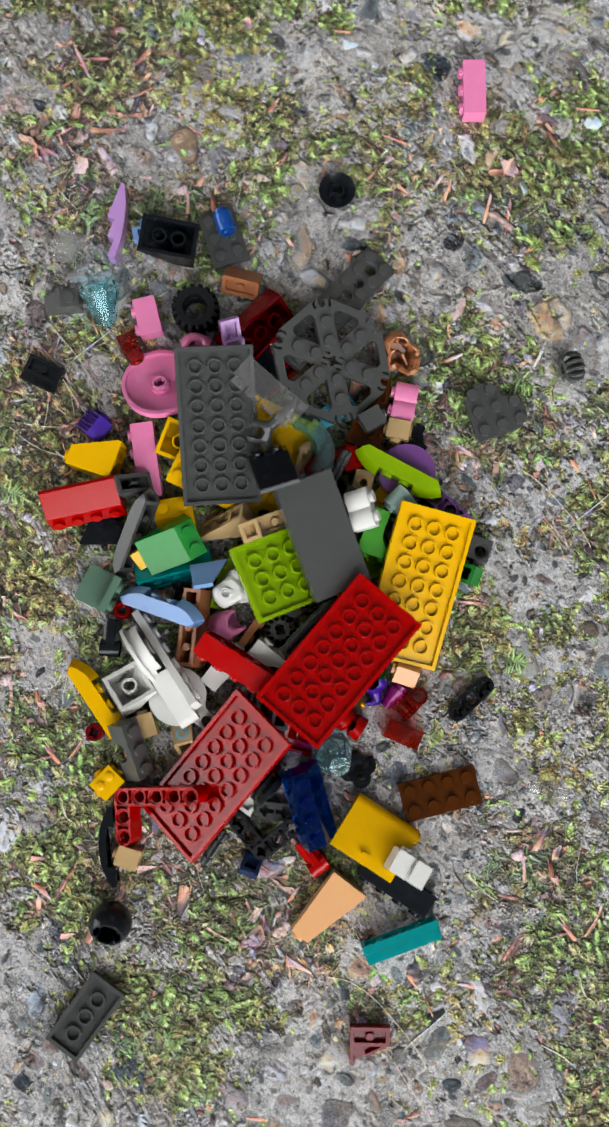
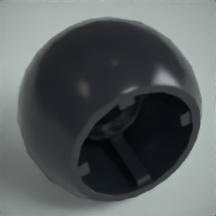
[88,901,133,945]

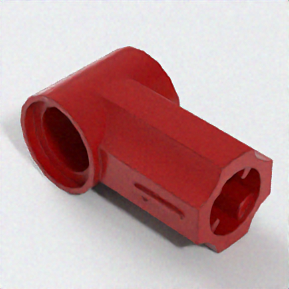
[294,836,331,879]

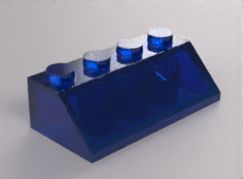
[280,758,337,853]

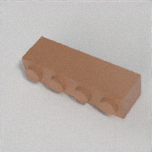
[176,588,212,668]

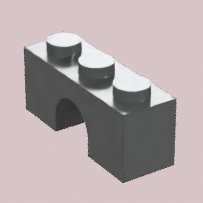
[107,718,155,782]

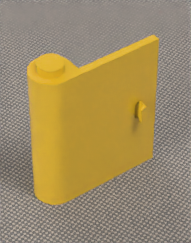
[329,792,421,883]

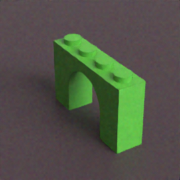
[357,507,391,563]

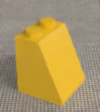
[64,440,128,478]

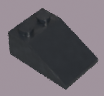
[137,213,200,268]
[247,444,300,494]

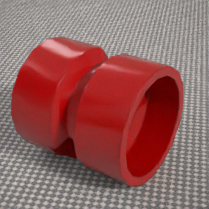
[336,709,369,741]

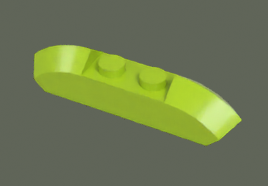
[355,444,442,499]

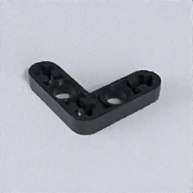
[228,809,302,860]

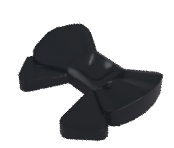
[411,426,427,450]
[171,582,192,602]

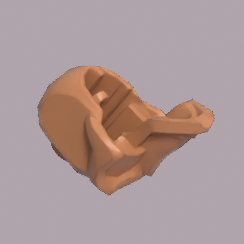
[383,330,421,376]

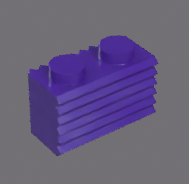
[76,409,114,442]

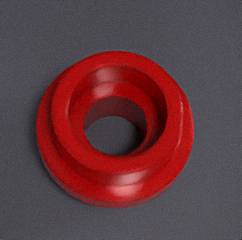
[113,601,133,620]

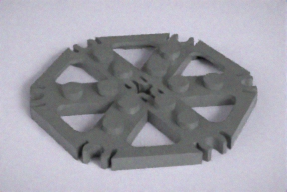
[272,298,390,424]

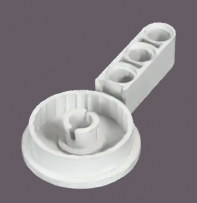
[119,625,200,729]
[148,667,215,730]

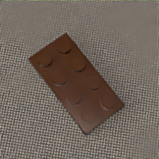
[397,764,483,823]

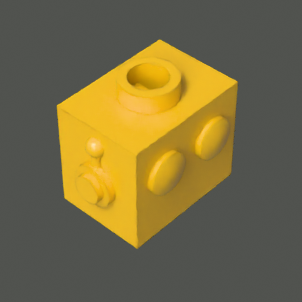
[89,763,127,802]

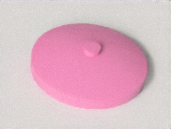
[121,350,178,418]

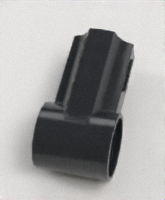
[99,618,122,658]

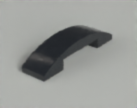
[99,804,120,888]

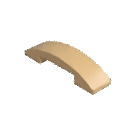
[237,509,285,544]

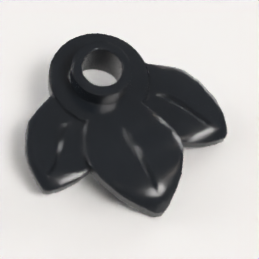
[337,750,376,788]

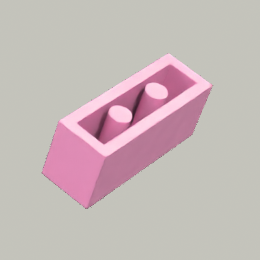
[457,59,487,122]

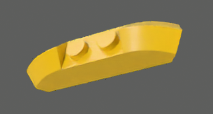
[67,659,123,740]

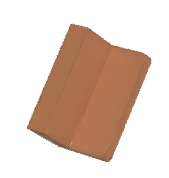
[221,266,263,300]

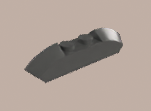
[113,487,160,576]

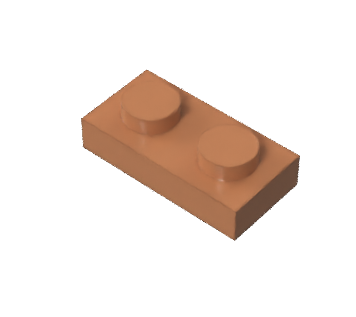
[237,617,266,647]

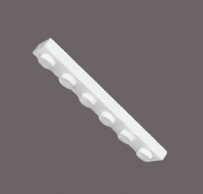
[131,609,202,710]

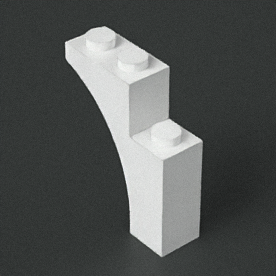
[200,636,287,692]

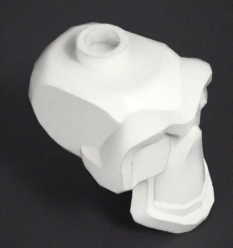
[212,568,249,609]

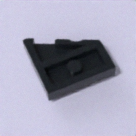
[79,518,125,546]

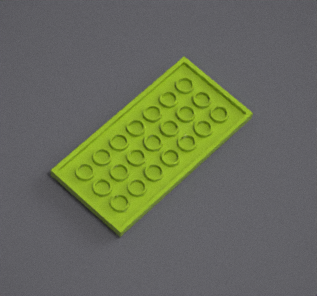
[229,529,388,624]

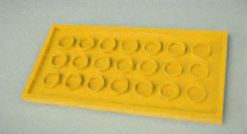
[377,500,477,671]

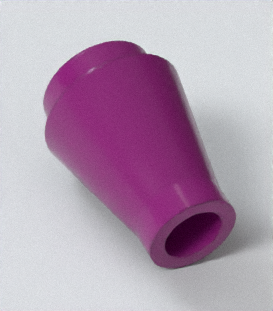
[381,682,408,710]

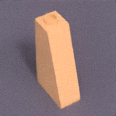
[291,868,366,943]

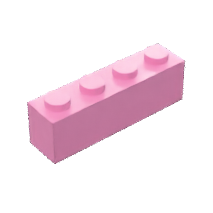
[127,421,165,499]

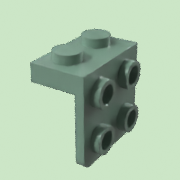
[75,564,125,614]

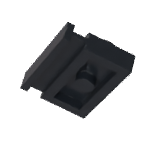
[19,353,66,395]

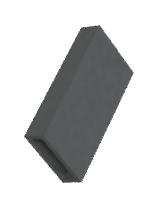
[272,466,372,602]

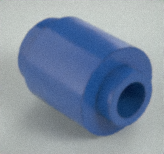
[213,206,236,237]

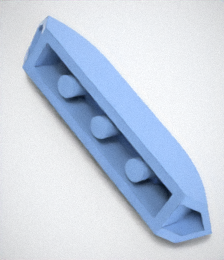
[120,586,204,627]

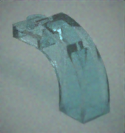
[288,416,335,474]

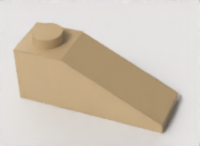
[199,502,258,541]

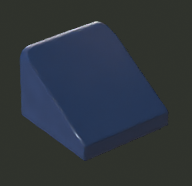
[238,851,263,880]

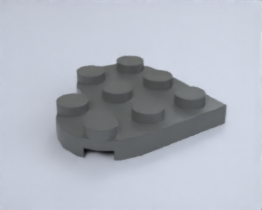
[464,383,527,444]

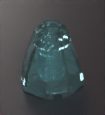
[79,280,120,328]
[310,732,353,776]

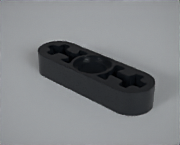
[448,677,494,721]

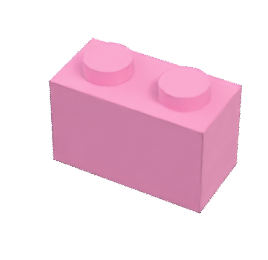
[130,295,165,341]

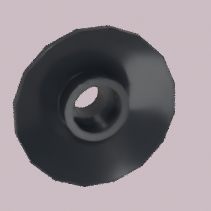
[319,172,356,208]

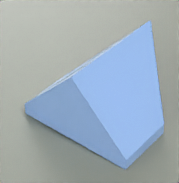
[190,559,227,589]

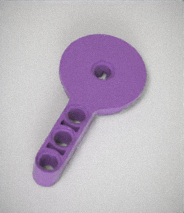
[378,444,473,519]

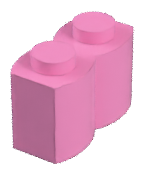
[387,381,420,422]

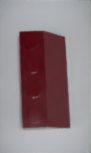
[213,288,294,359]

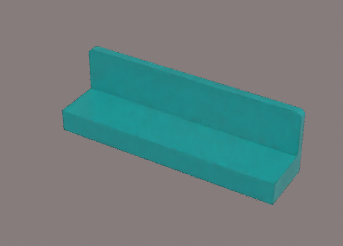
[134,546,212,591]
[361,915,442,965]

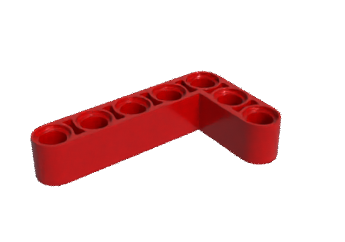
[114,785,208,846]

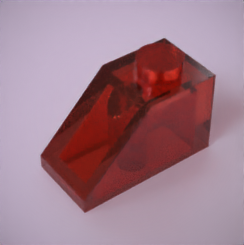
[381,716,424,750]

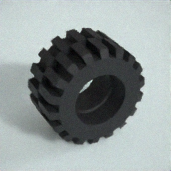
[171,283,220,335]

